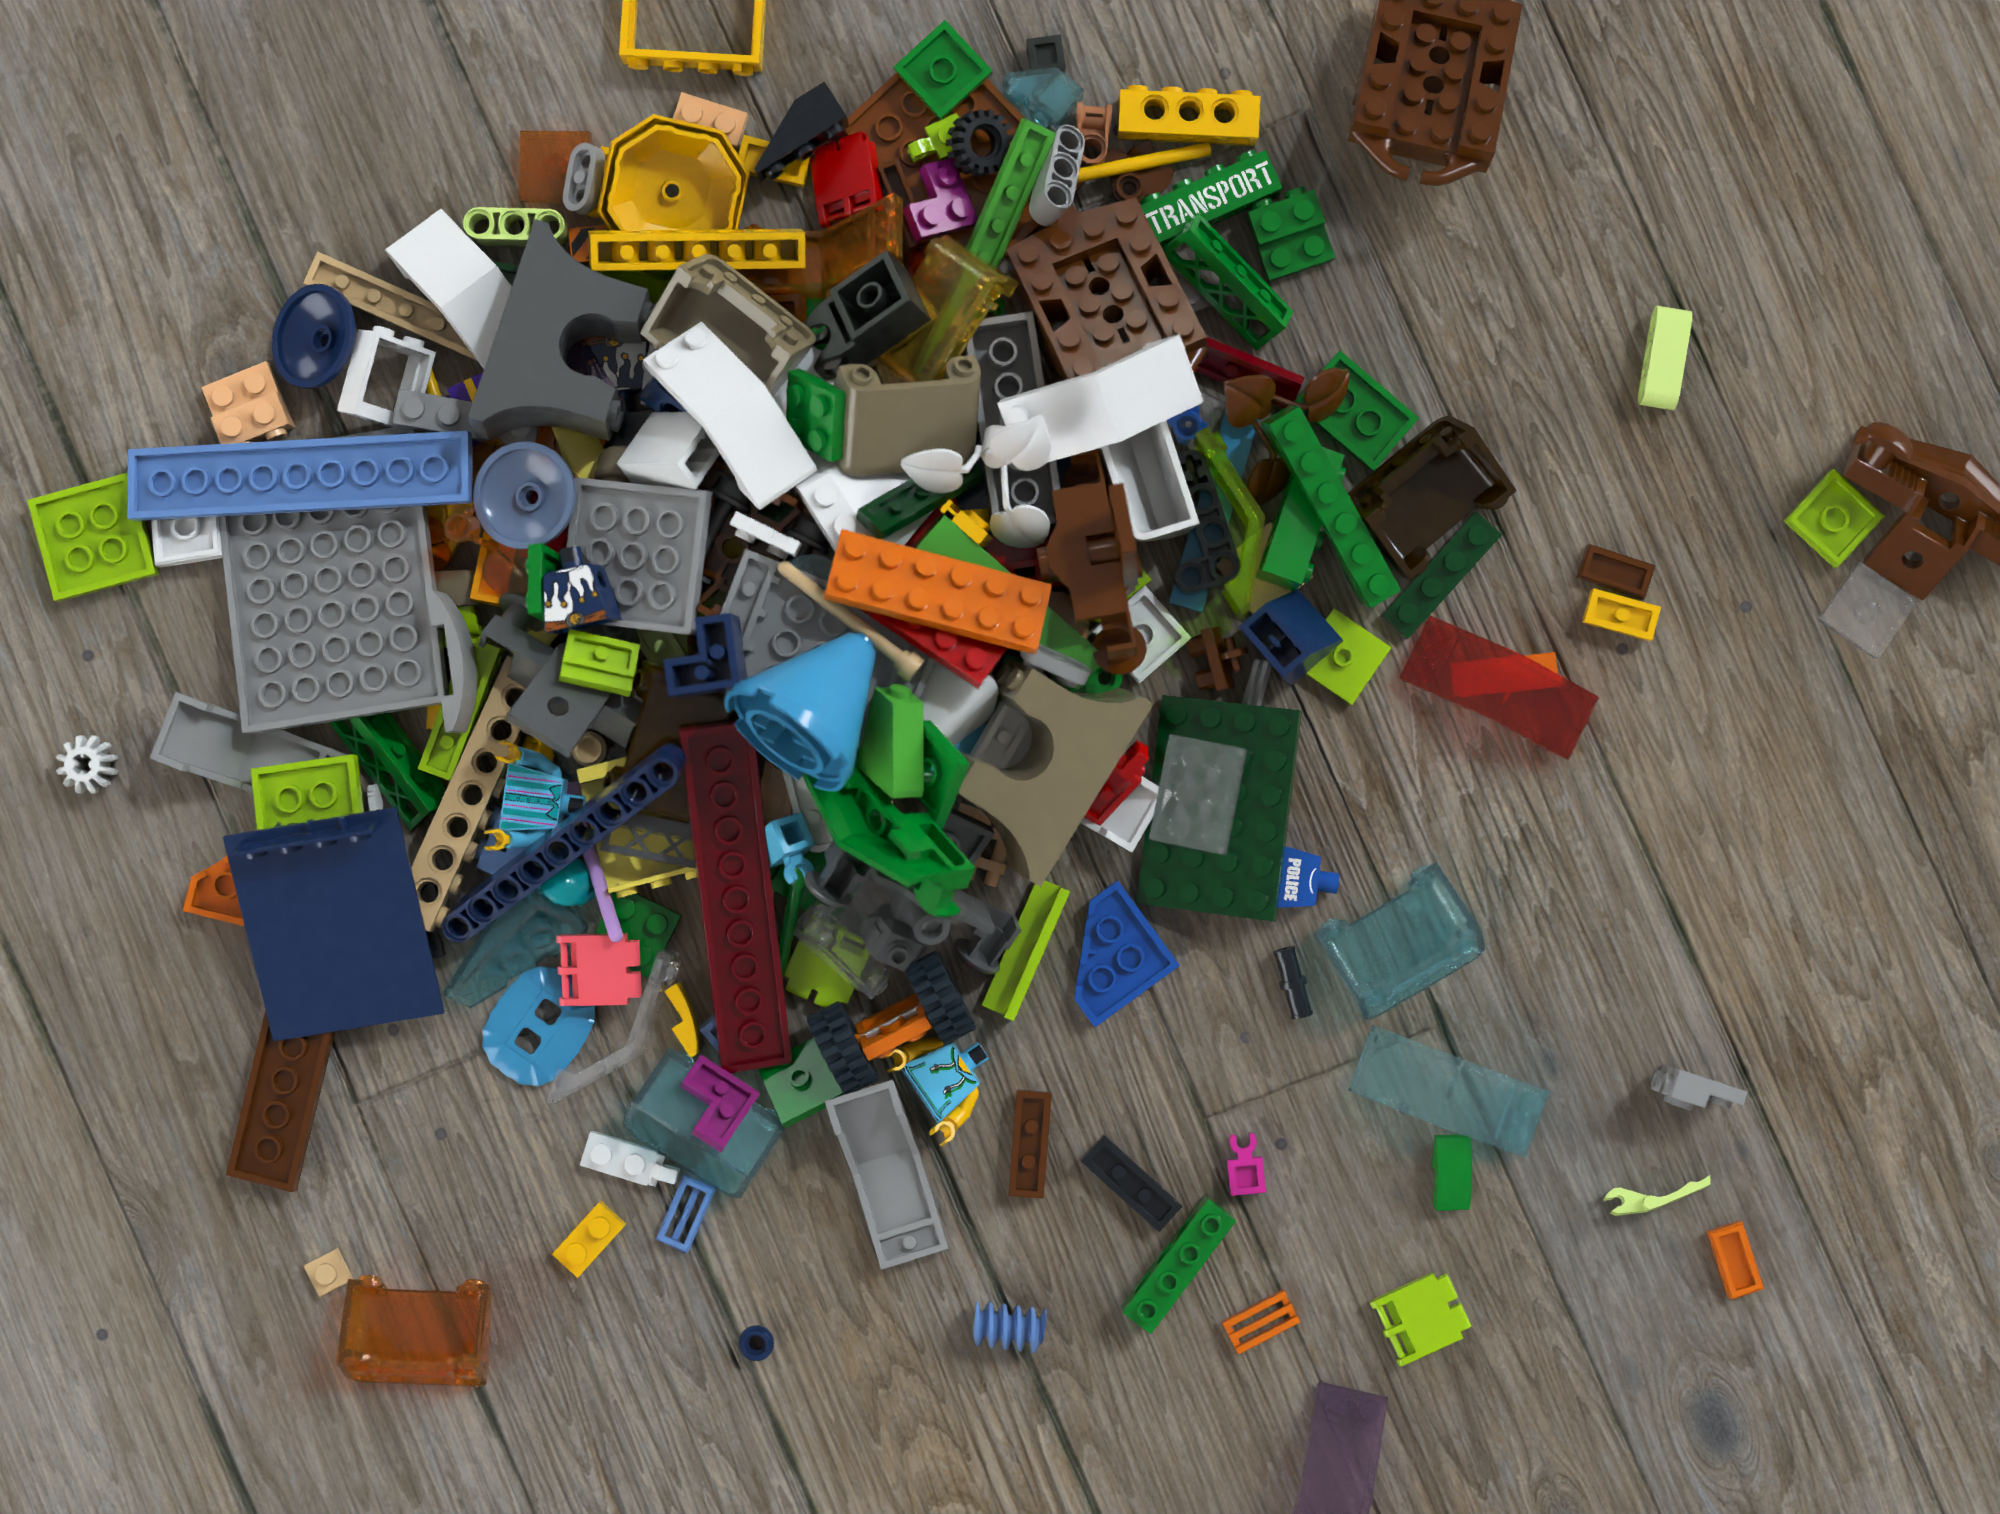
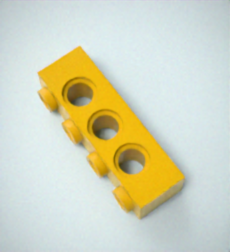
[1117,85,1261,146]

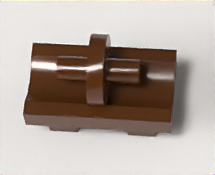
[1186,626,1248,691]

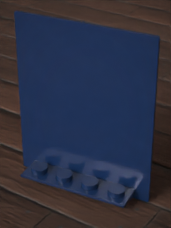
[223,807,445,1041]

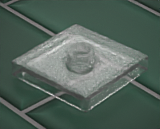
[1817,562,1918,659]

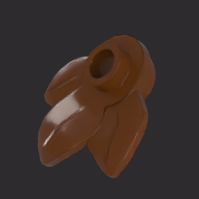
[1105,140,1174,203]

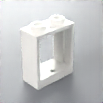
[337,325,436,428]

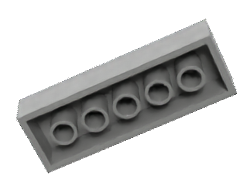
[961,311,1060,536]

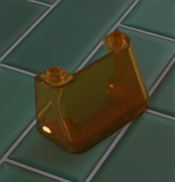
[336,1275,492,1387]

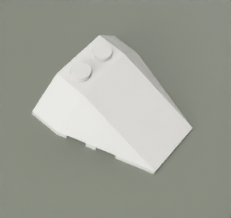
[788,450,933,560]

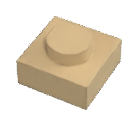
[304,1248,354,1297]

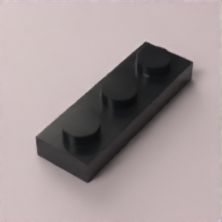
[1081,1134,1183,1232]

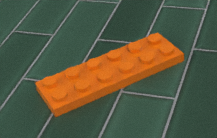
[824,529,1052,654]

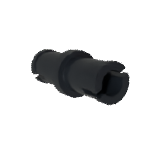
[1273,946,1313,1020]

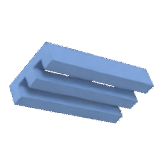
[655,1174,717,1254]

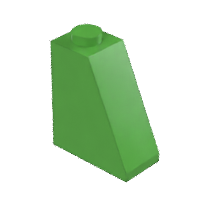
[856,684,924,798]

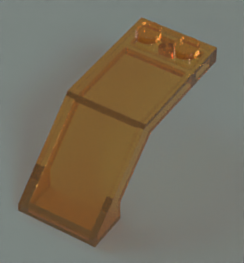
[735,193,903,298]

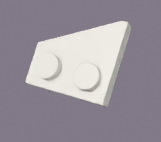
[730,511,802,560]

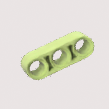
[463,207,569,247]
[1638,305,1692,411]

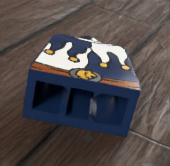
[581,336,650,412]
[543,546,622,634]

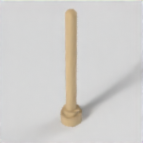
[778,561,925,683]

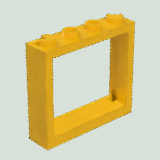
[619,0,766,76]

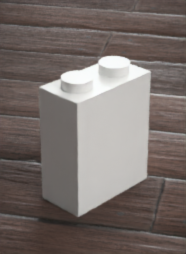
[617,412,720,489]

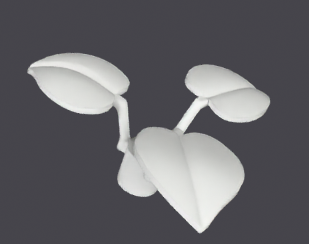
[901,415,1050,548]

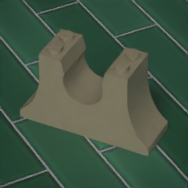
[958,659,1153,887]

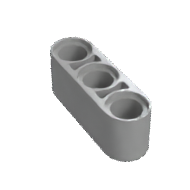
[1029,125,1085,226]

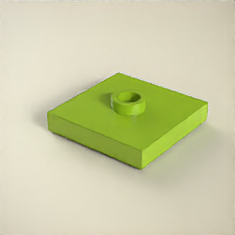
[1783,469,1885,568]
[1305,608,1392,705]

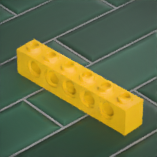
[588,229,806,271]

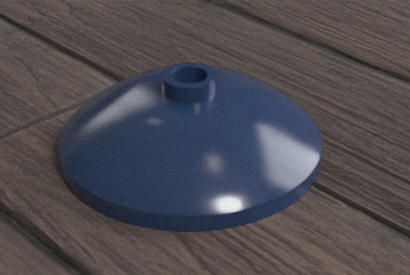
[272,284,356,389]

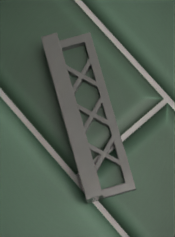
[600,813,696,869]

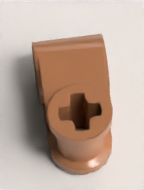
[1076,102,1112,168]

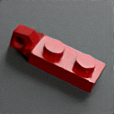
[1084,740,1149,826]

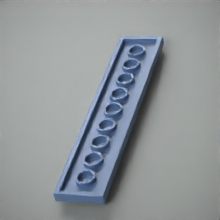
[128,431,473,521]

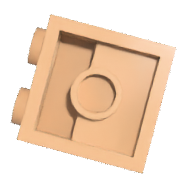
[201,361,295,444]

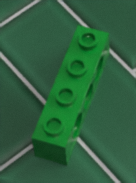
[1121,1194,1236,1334]

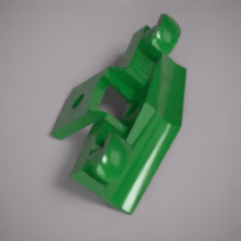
[802,720,975,918]

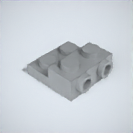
[1651,1064,1748,1111]

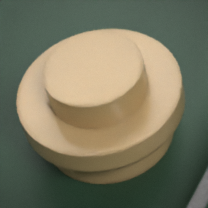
[572,732,607,767]

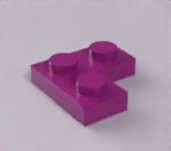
[902,158,978,242]
[680,1055,760,1153]

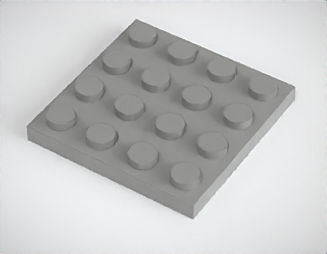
[566,477,712,636]

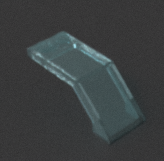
[1348,1025,1550,1157]

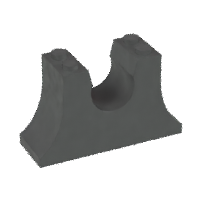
[468,219,654,442]

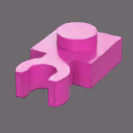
[1227,1132,1266,1196]

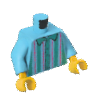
[484,740,586,851]

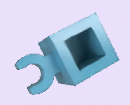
[765,812,815,885]

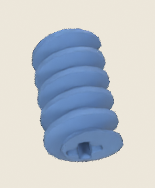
[973,1300,1047,1353]

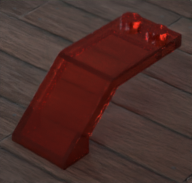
[1399,615,1599,761]

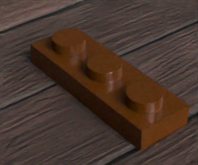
[1008,1089,1052,1199]

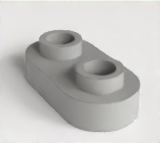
[563,142,605,215]
[1020,643,1091,688]

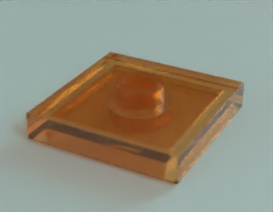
[519,130,592,203]

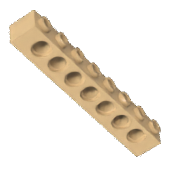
[411,656,529,932]

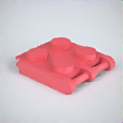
[556,933,642,1006]

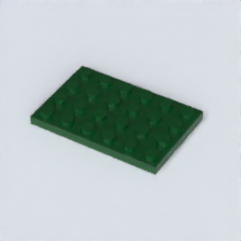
[1136,695,1302,922]

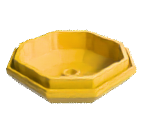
[597,114,750,230]

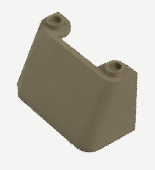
[640,254,816,398]
[834,355,981,476]

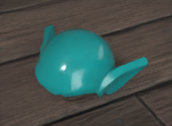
[537,858,596,907]

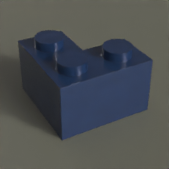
[664,613,748,698]

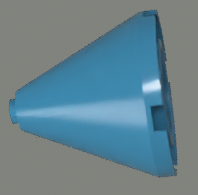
[724,632,876,791]

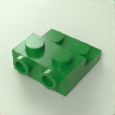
[1246,186,1335,283]

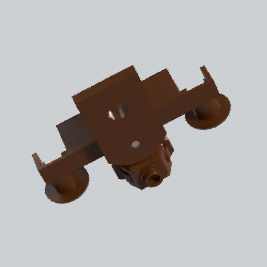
[1036,448,1147,675]

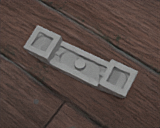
[426,590,477,734]

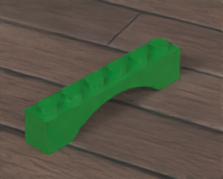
[1260,405,1401,608]

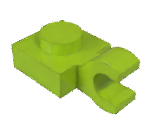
[907,113,972,163]

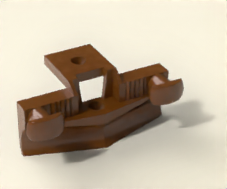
[1843,422,2000,600]

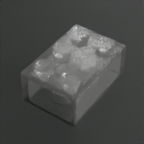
[1149,734,1247,854]

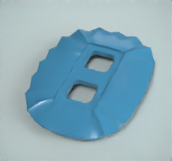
[482,966,595,1086]

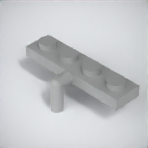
[393,389,539,446]

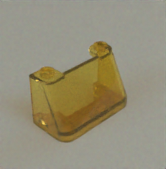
[877,235,1019,383]

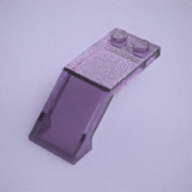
[1292,1382,1388,1514]

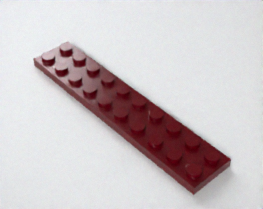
[679,721,792,1073]

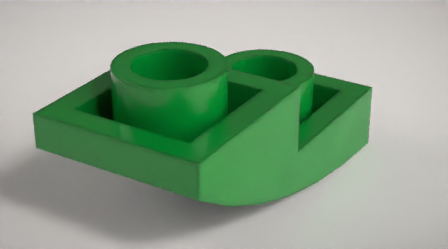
[1431,1134,1472,1211]

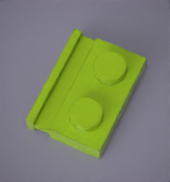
[558,629,640,697]

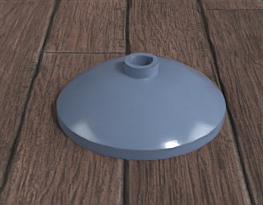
[473,442,577,549]

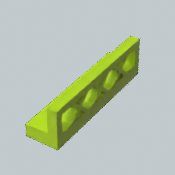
[418,638,505,781]
[982,880,1070,1021]

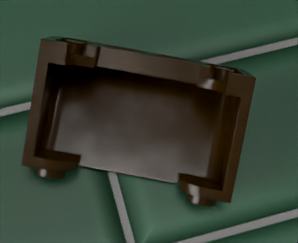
[1348,416,1517,580]
[603,659,740,822]

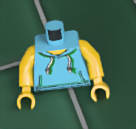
[881,1037,989,1146]

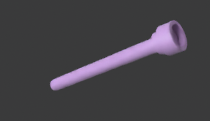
[567,781,623,943]

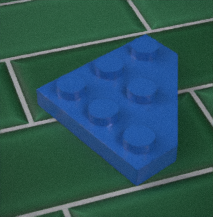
[1074,880,1180,1027]

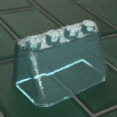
[623,1047,785,1198]

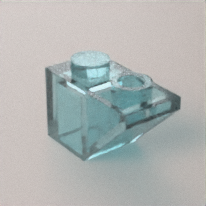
[1003,67,1084,130]

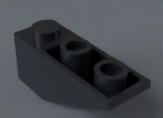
[754,81,850,182]

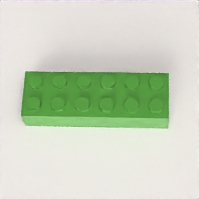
[914,513,1099,690]

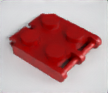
[810,131,884,229]

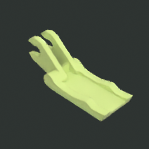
[1604,1175,1711,1216]

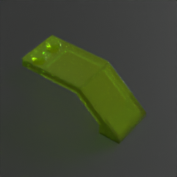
[1193,426,1265,621]

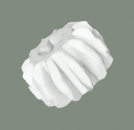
[56,735,119,794]

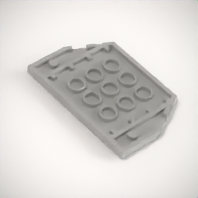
[720,549,935,749]

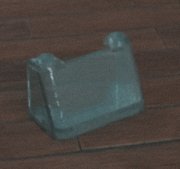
[1315,862,1485,1020]

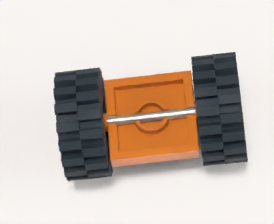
[807,950,976,1095]

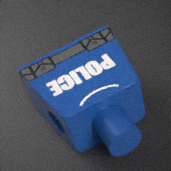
[1278,846,1339,908]

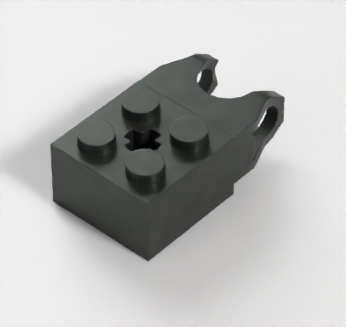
[804,250,931,381]

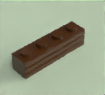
[877,158,931,252]

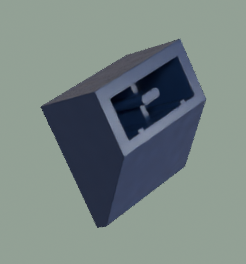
[1238,589,1343,687]

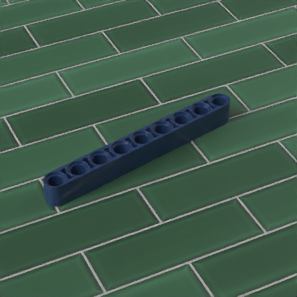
[441,744,687,943]

